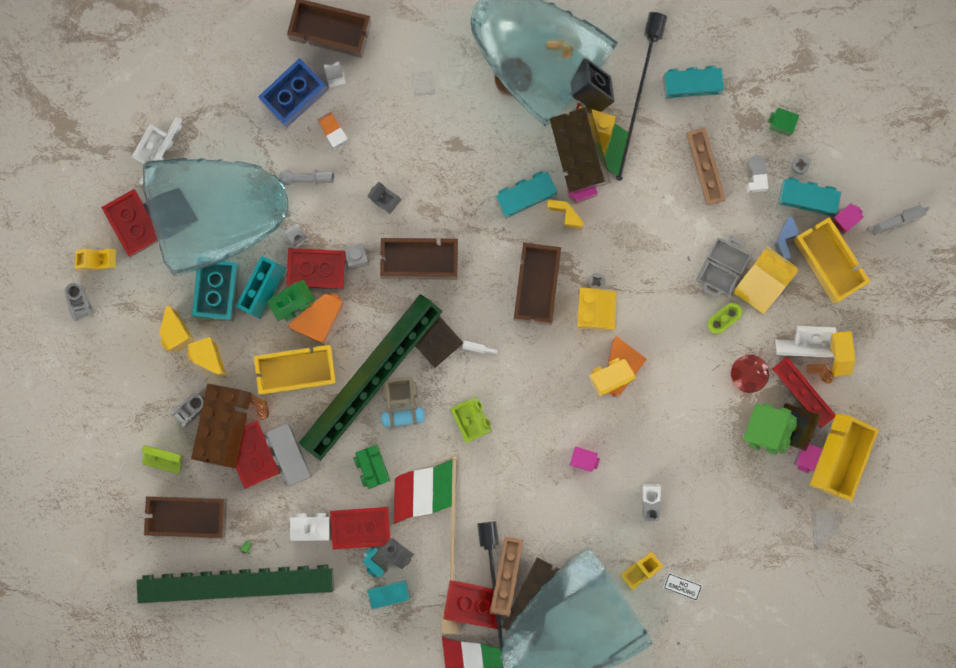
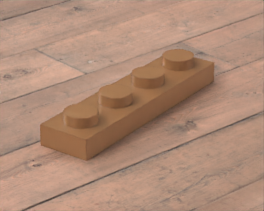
[686,128,726,206]
[490,537,524,617]

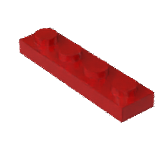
[772,357,836,428]

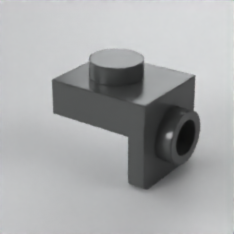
[367,182,402,214]
[381,538,414,569]

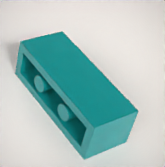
[663,65,724,99]
[496,171,557,219]
[778,177,841,217]
[236,255,287,319]

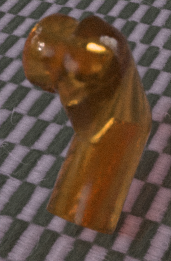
[546,40,574,58]
[807,364,834,384]
[250,394,269,420]

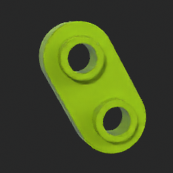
[707,303,742,334]

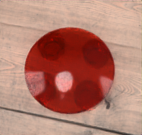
[730,355,769,393]

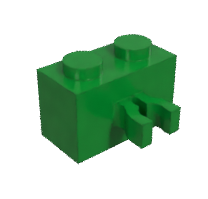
[266,280,315,321]

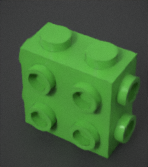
[743,403,797,455]

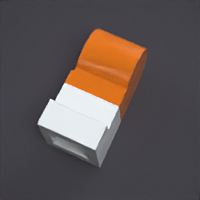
[318,112,349,151]

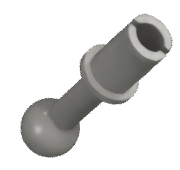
[280,170,335,185]

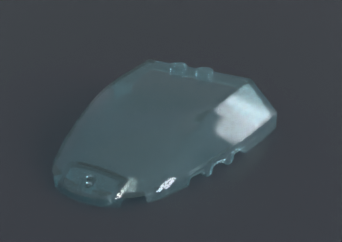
[470,0,618,127]
[143,158,288,276]
[501,547,653,668]

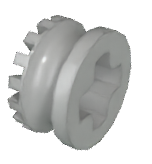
[791,156,810,174]
[588,273,605,289]

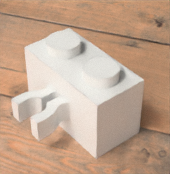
[290,513,331,541]

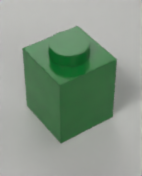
[768,108,799,137]

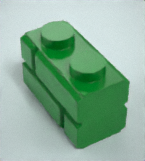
[353,445,391,489]

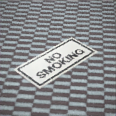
[663,572,703,601]

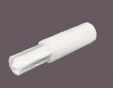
[462,340,498,355]

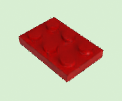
[101,189,163,257]
[286,248,346,289]
[236,420,281,489]
[330,507,391,550]
[443,580,501,630]

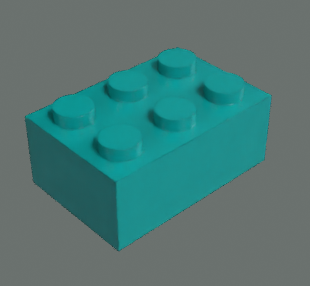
[192,259,239,322]

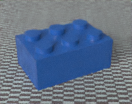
[258,58,328,129]

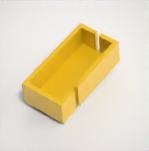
[793,217,871,304]
[253,345,337,396]
[809,413,879,502]

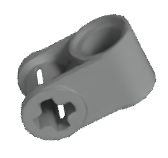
[65,283,93,321]
[170,394,204,429]

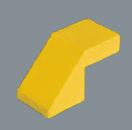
[547,199,584,229]
[75,248,116,270]
[830,331,855,377]
[620,551,664,591]

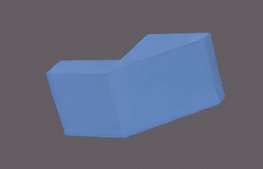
[775,217,799,260]

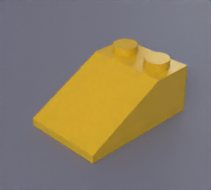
[733,246,798,314]

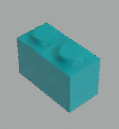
[367,580,411,609]

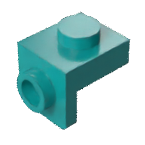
[362,547,386,578]

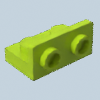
[450,397,492,444]
[141,445,184,474]

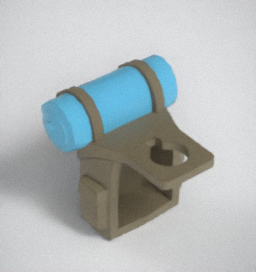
[381,377,426,428]

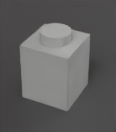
[345,243,369,269]

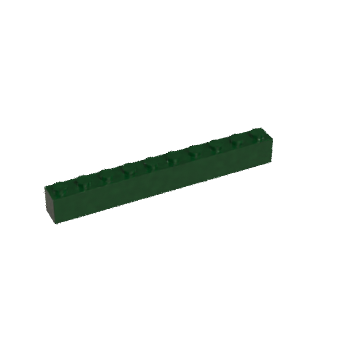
[298,294,443,461]
[137,564,334,603]

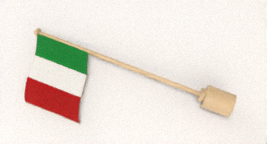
[394,456,461,634]

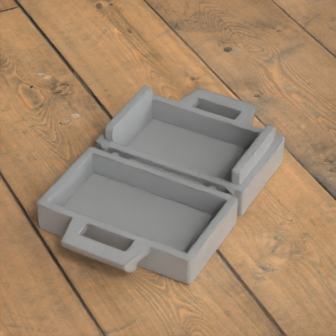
[866,205,929,235]
[696,236,751,298]

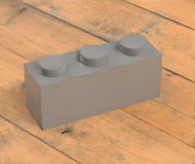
[265,423,312,486]

